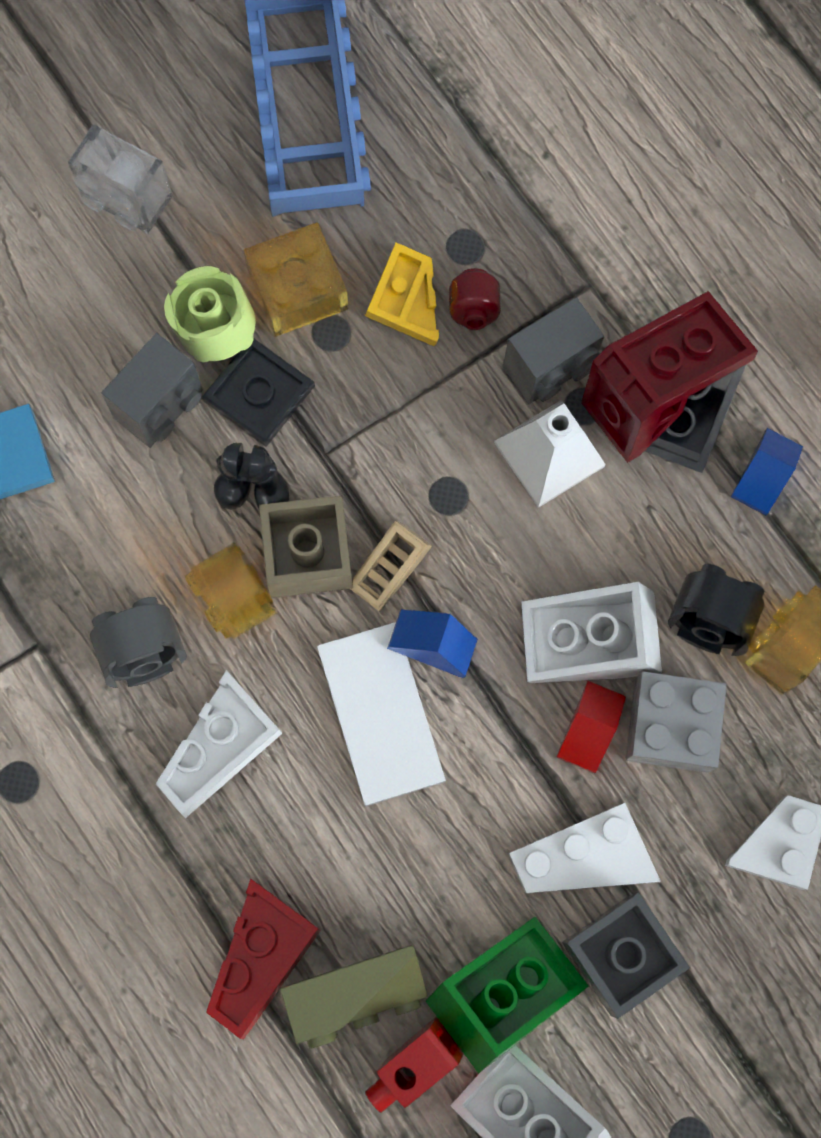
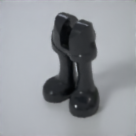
[214,443,289,510]

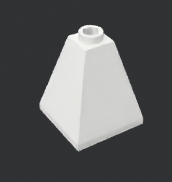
[494,400,606,508]

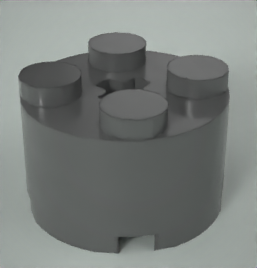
[90,597,187,688]

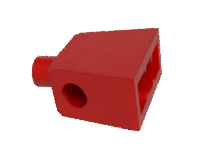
[365,1017,464,1113]

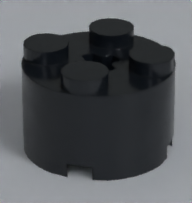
[668,564,765,656]

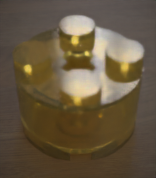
[184,542,278,639]

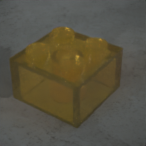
[243,222,348,337]
[744,585,821,695]

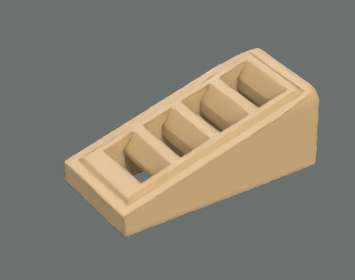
[351,521,432,611]

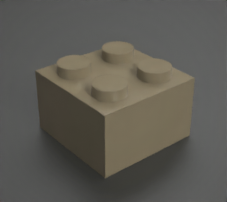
[259,496,353,598]

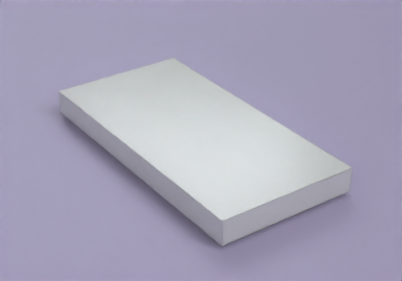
[317,622,446,807]

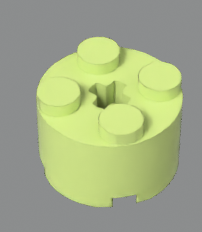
[164,266,256,362]

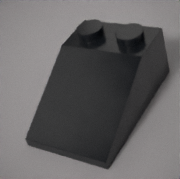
[645,365,746,473]

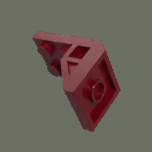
[581,291,758,463]

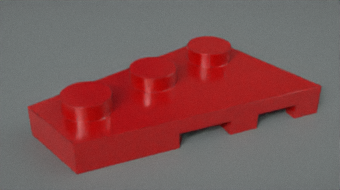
[206,878,321,1040]

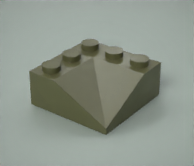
[280,945,428,1049]

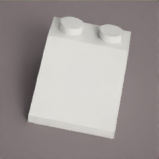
[521,582,662,683]
[450,1045,612,1138]

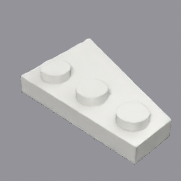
[156,670,282,818]
[508,803,661,894]

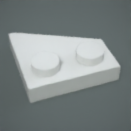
[725,795,821,890]

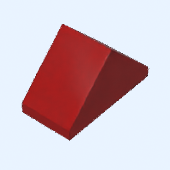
[556,681,626,774]

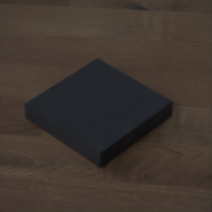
[202,338,315,447]

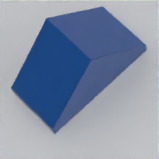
[731,428,803,516]
[387,609,478,678]

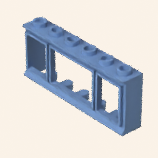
[245,0,371,217]

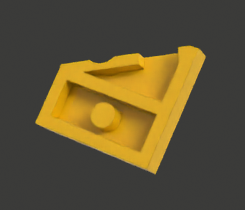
[365,242,439,346]

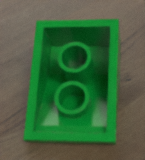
[425,917,589,1074]

